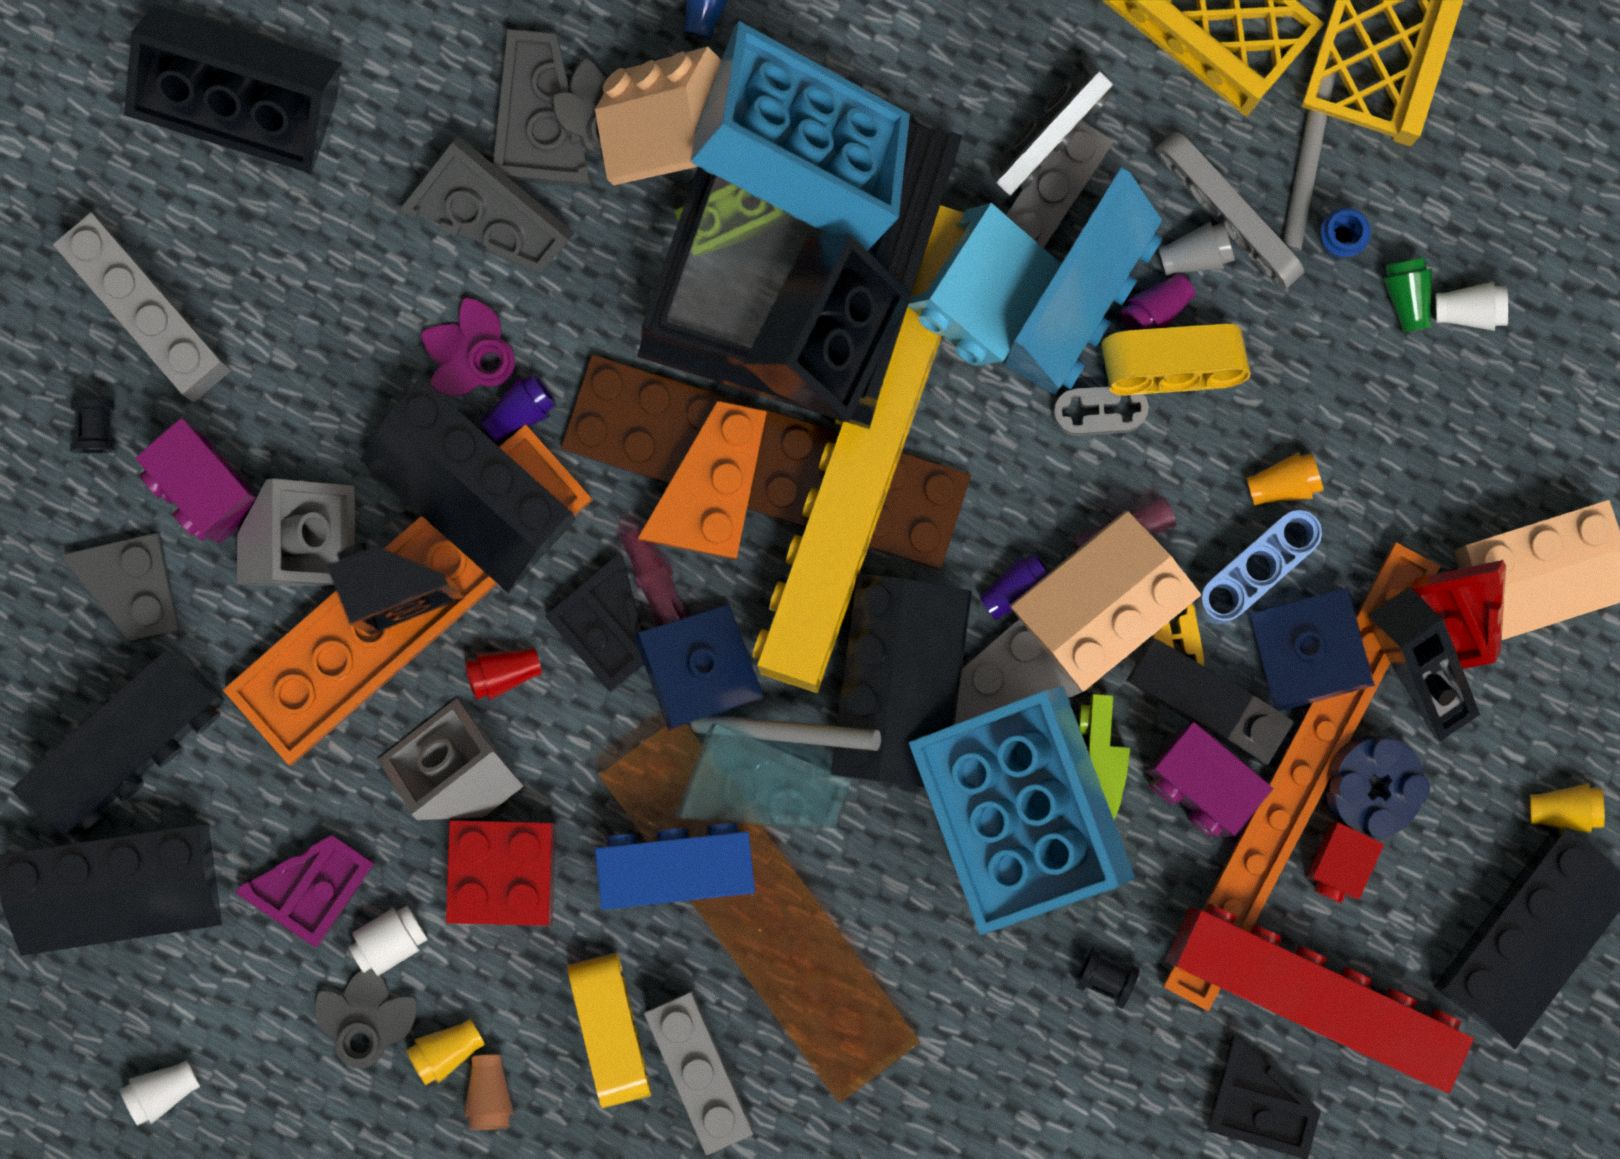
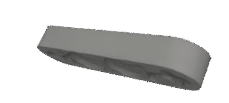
[1155,131,1304,290]

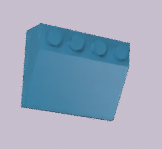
[690,21,910,251]
[1005,167,1163,396]
[909,686,1135,936]

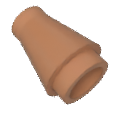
[463,1055,514,1130]

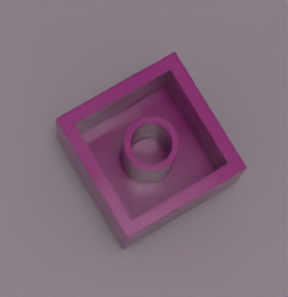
[135,418,257,544]
[1144,722,1274,838]

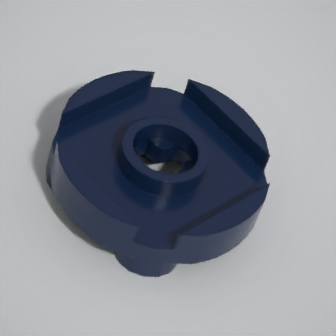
[1326,736,1430,839]

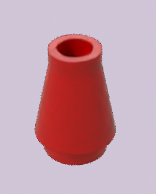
[464,647,542,701]

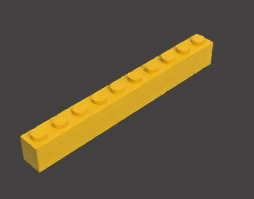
[752,205,964,694]

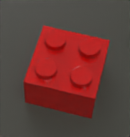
[446,821,556,926]

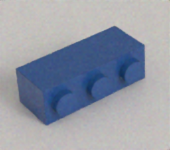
[595,823,756,910]

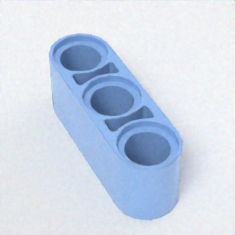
[1196,510,1322,625]

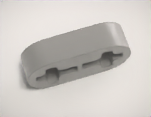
[1053,387,1149,436]

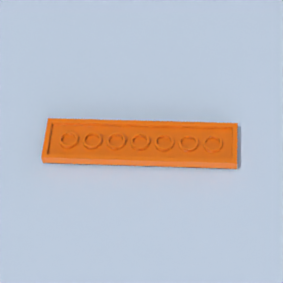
[223,424,593,766]

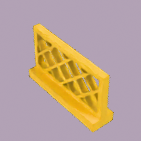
[1102,0,1324,118]
[1301,0,1463,147]

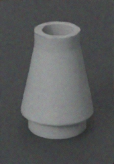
[1158,221,1235,276]

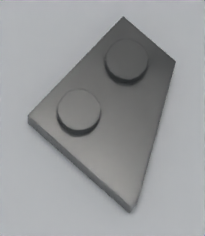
[63,533,181,642]

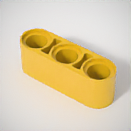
[1101,324,1251,395]
[567,952,652,1109]

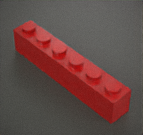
[1165,903,1474,1094]

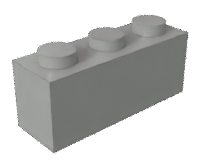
[644,990,754,1156]

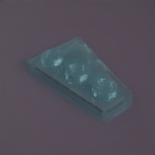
[675,723,851,829]

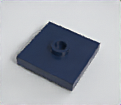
[1250,587,1375,712]
[634,604,764,731]

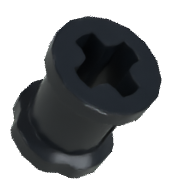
[70,398,116,454]
[1075,947,1140,1009]

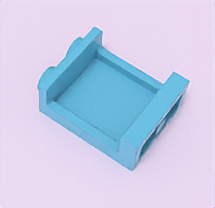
[908,203,1061,366]

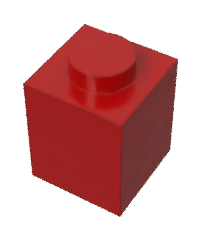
[1305,822,1385,904]

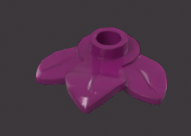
[421,298,515,396]

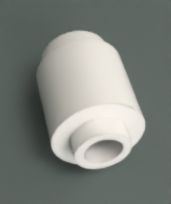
[349,905,428,976]

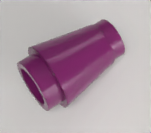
[1120,273,1195,330]

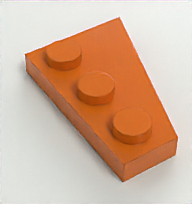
[638,401,767,560]

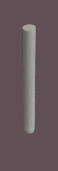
[1283,56,1336,251]
[691,715,881,751]

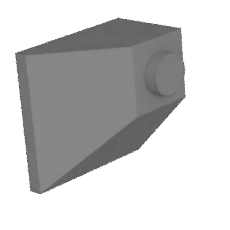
[237,478,355,587]
[377,698,523,820]

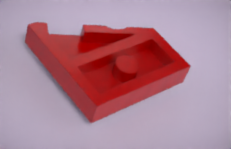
[1411,560,1506,669]

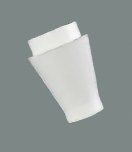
[1435,281,1508,331]
[119,1060,200,1126]

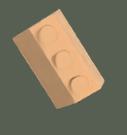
[595,47,721,185]
[1454,500,1620,640]
[1009,510,1201,692]

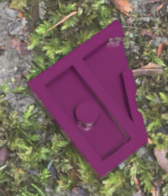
[235,835,376,948]

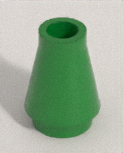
[1382,257,1432,332]

